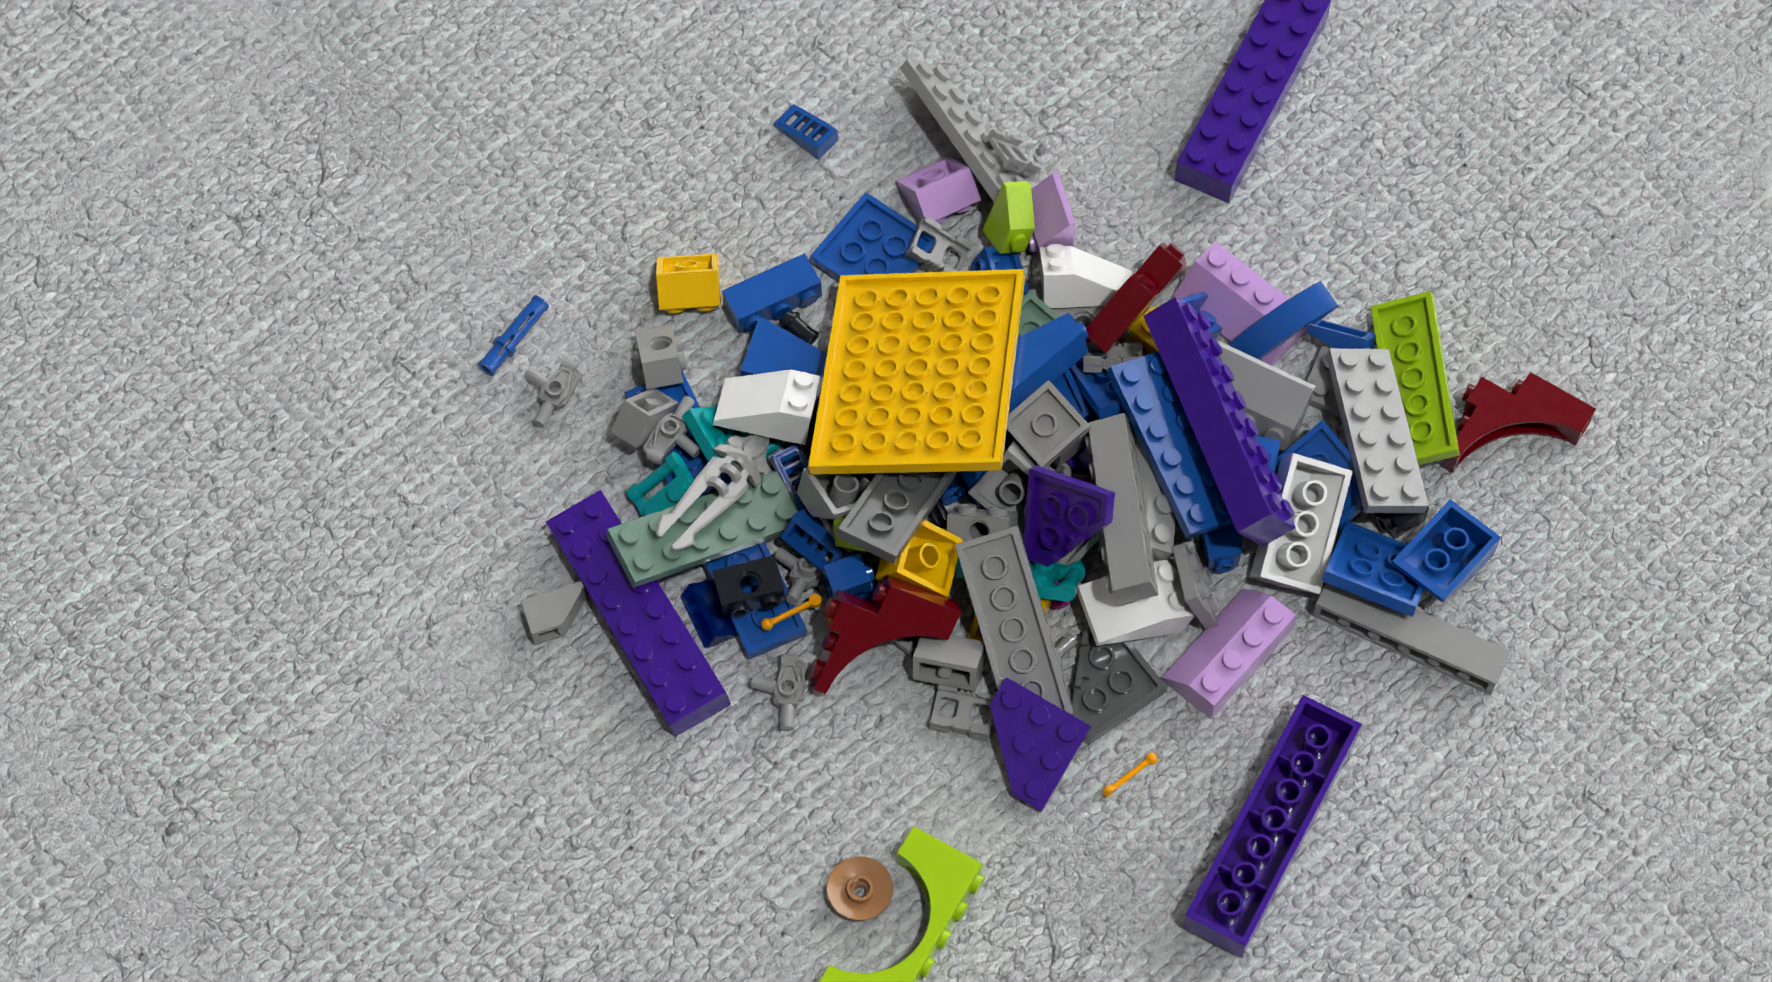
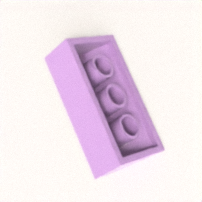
[1173,241,1307,366]
[1161,588,1296,719]

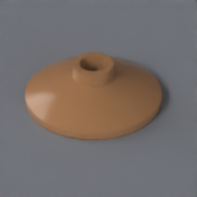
[827,856,893,921]

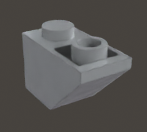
[520,581,586,645]

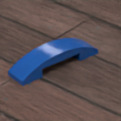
[1229,281,1339,361]

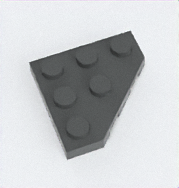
[1071,627,1167,745]

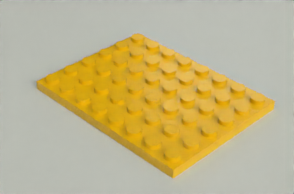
[808,269,1025,475]

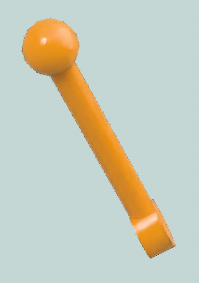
[761,594,822,631]
[1102,752,1158,798]

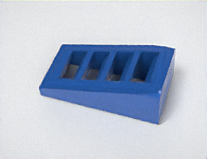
[774,104,838,160]
[1306,320,1375,349]
[771,443,809,511]
[780,508,846,572]

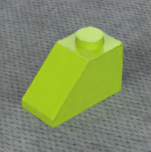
[982,181,1035,254]

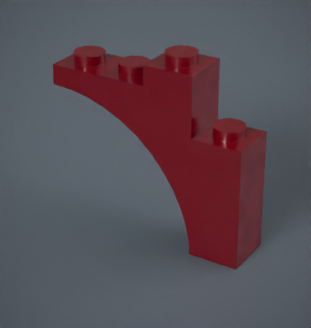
[1086,243,1188,353]
[1442,372,1596,473]
[809,574,961,694]

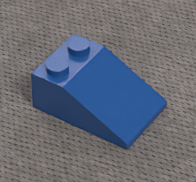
[1391,499,1501,603]

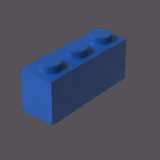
[722,253,822,334]

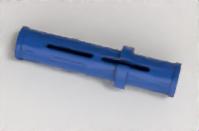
[478,295,549,376]

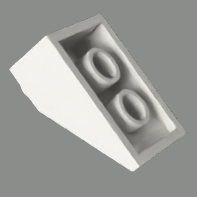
[1040,244,1132,308]
[713,369,821,445]
[1077,559,1195,646]

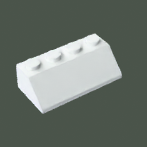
[1250,453,1353,594]

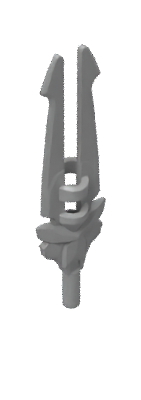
[656,434,772,551]

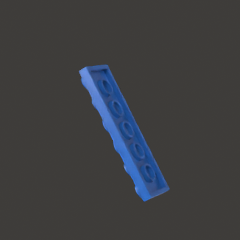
[1107,351,1233,539]

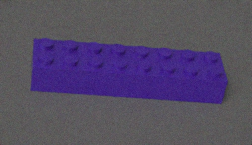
[1174,0,1331,204]
[1144,297,1296,546]
[546,490,731,737]
[1182,695,1362,958]

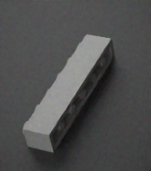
[1085,413,1159,604]
[1313,583,1511,695]

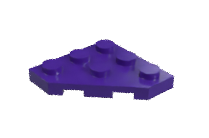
[1023,465,1115,567]
[990,677,1092,812]

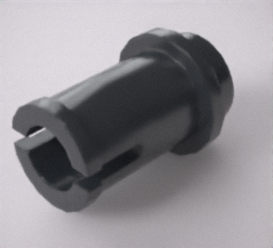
[779,310,819,345]

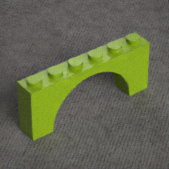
[819,826,985,982]

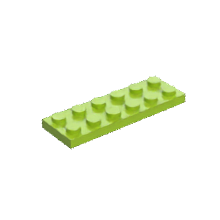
[1371,291,1460,465]

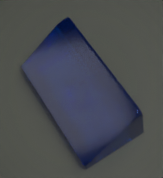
[680,580,737,649]

